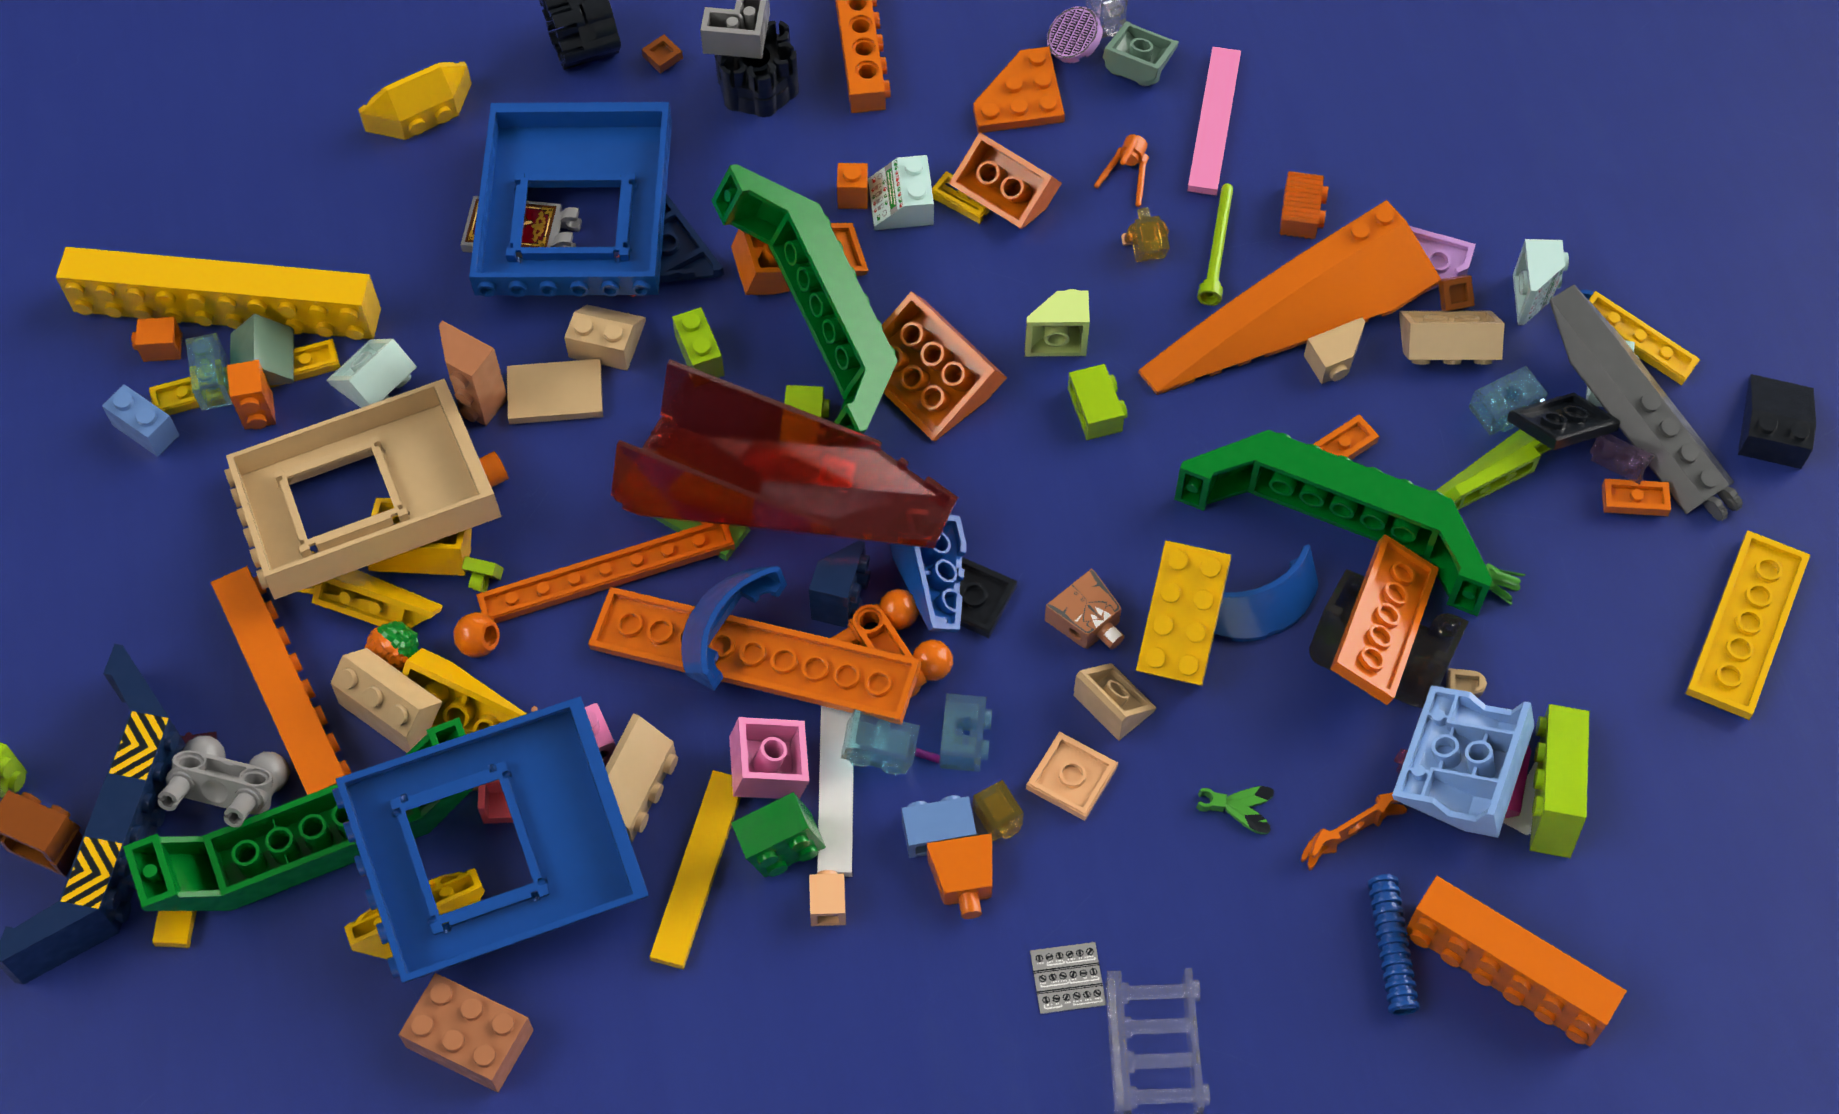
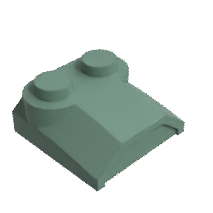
[1103,21,1179,86]

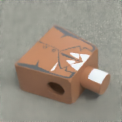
[1045,568,1125,650]

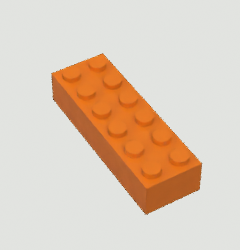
[1406,876,1627,1047]

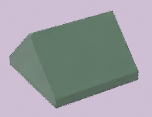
[230,314,294,385]

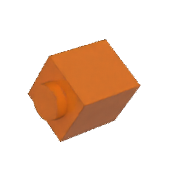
[837,163,868,209]
[131,317,182,362]

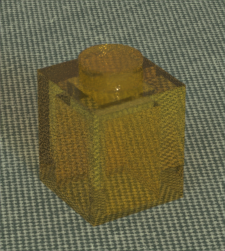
[973,780,1024,842]

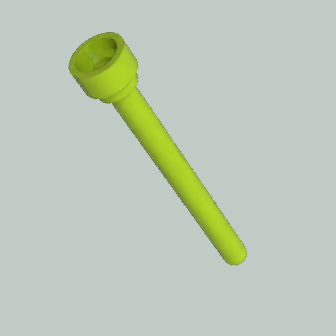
[1197,183,1233,306]

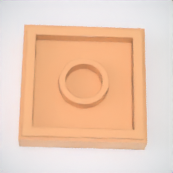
[1026,731,1118,821]

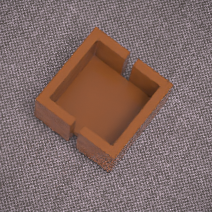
[0,790,83,877]

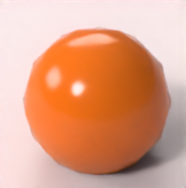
[453,612,500,658]

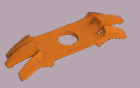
[1301,792,1407,870]

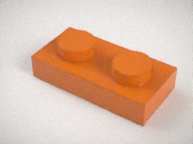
[1314,414,1380,460]
[1602,479,1671,516]

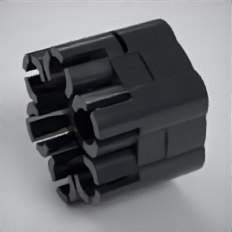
[539,0,621,70]
[715,21,799,117]

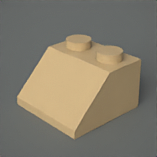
[564,304,646,371]

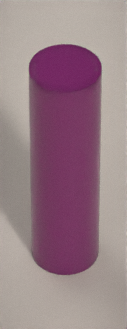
[910,747,941,764]

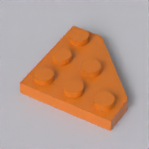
[973,46,1065,133]

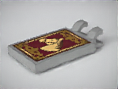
[460,196,582,257]

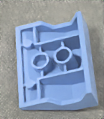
[1392,685,1534,838]

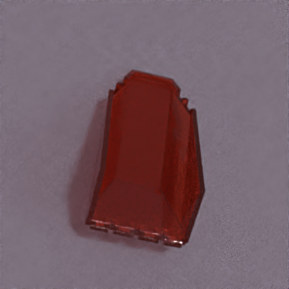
[611,359,958,548]

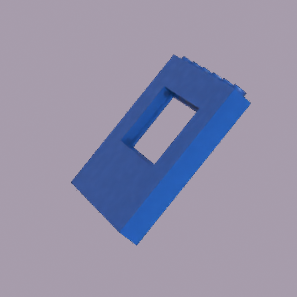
[469,102,672,297]
[332,696,649,984]

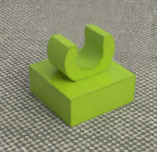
[462,556,504,592]

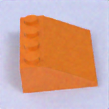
[882,291,1007,442]

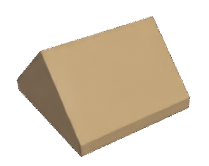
[1073,663,1156,741]

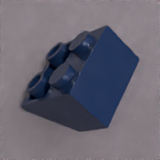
[809,541,871,628]

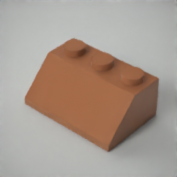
[439,320,507,426]

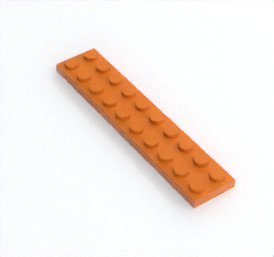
[588,587,922,725]

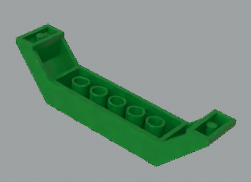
[711,164,898,459]
[1174,430,1493,616]
[123,717,473,911]

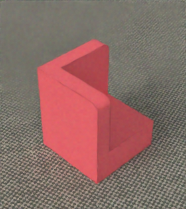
[478,780,513,824]

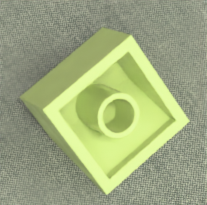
[1025,289,1090,357]

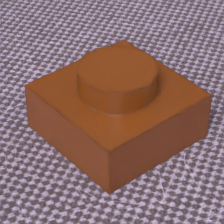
[641,34,683,74]
[1438,274,1475,311]

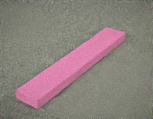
[1187,47,1241,196]

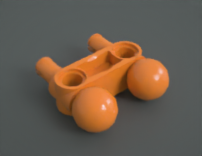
[831,589,953,697]

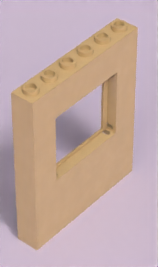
[224,378,502,600]

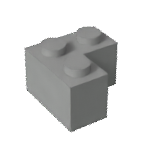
[700,0,770,59]

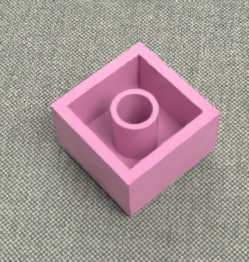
[729,717,809,799]

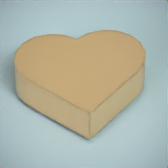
[1446,668,1487,698]

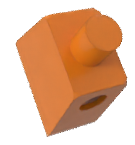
[927,833,993,919]

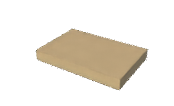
[507,359,603,425]

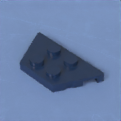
[659,194,724,283]

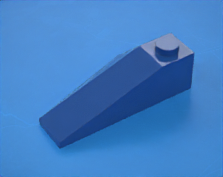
[886,511,967,633]

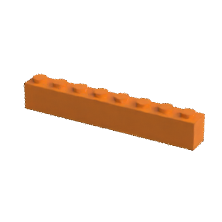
[211,566,352,795]

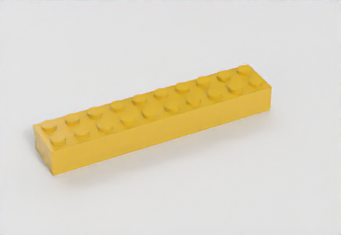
[56,247,381,340]

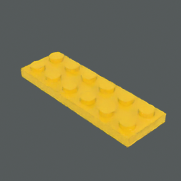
[1685,530,1810,720]

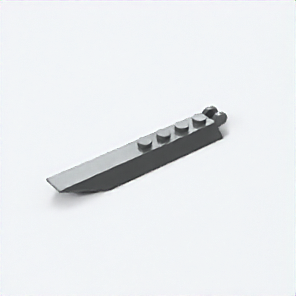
[1549,284,1743,521]

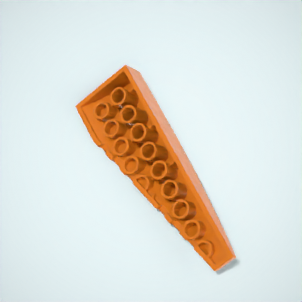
[1139,200,1441,395]

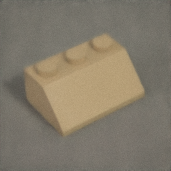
[1399,311,1505,365]
[331,648,442,753]
[605,713,678,842]

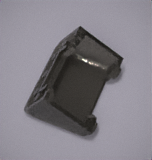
[1309,569,1469,708]

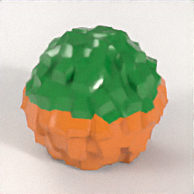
[365,621,419,671]

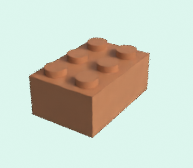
[398,973,534,1093]

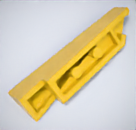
[297,551,442,628]

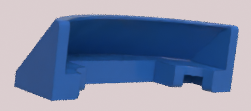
[1214,544,1319,642]
[681,566,787,691]

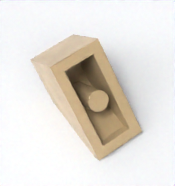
[1304,317,1365,384]

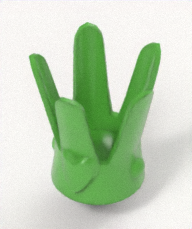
[1486,563,1526,605]

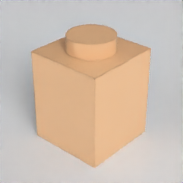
[809,870,846,926]

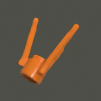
[1094,134,1149,207]

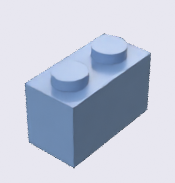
[102,384,179,457]
[901,795,977,858]

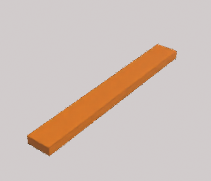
[476,517,735,624]

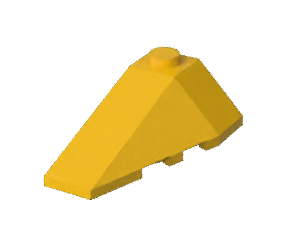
[402,648,526,734]

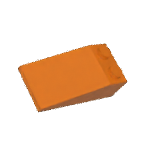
[731,223,869,295]

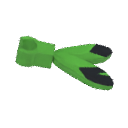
[1196,786,1274,834]

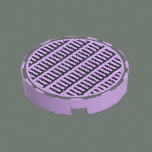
[1047,6,1103,63]

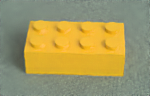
[1136,540,1232,686]

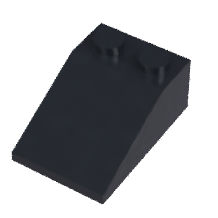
[1738,374,1816,469]

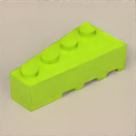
[1529,704,1589,858]

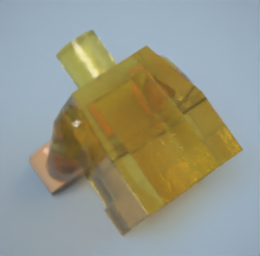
[1121,207,1170,262]

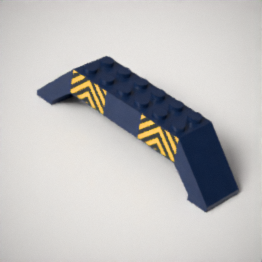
[0,644,185,985]

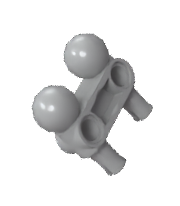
[158,735,290,827]

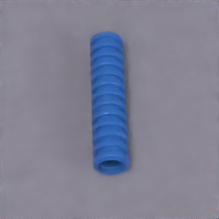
[1367,874,1420,1016]

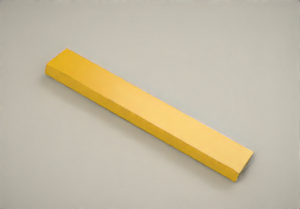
[149,338,340,415]
[650,770,741,970]

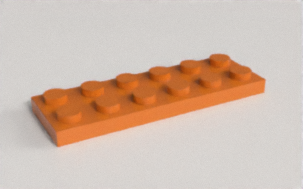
[1330,534,1439,705]

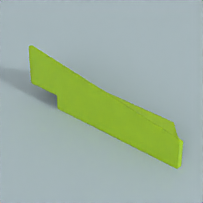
[1435,429,1551,510]

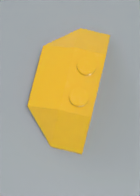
[358,62,472,140]
[344,868,485,959]

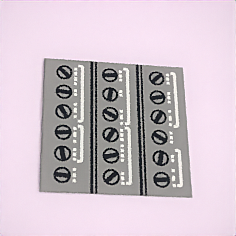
[1030,942,1106,1014]

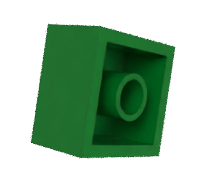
[731,792,826,877]

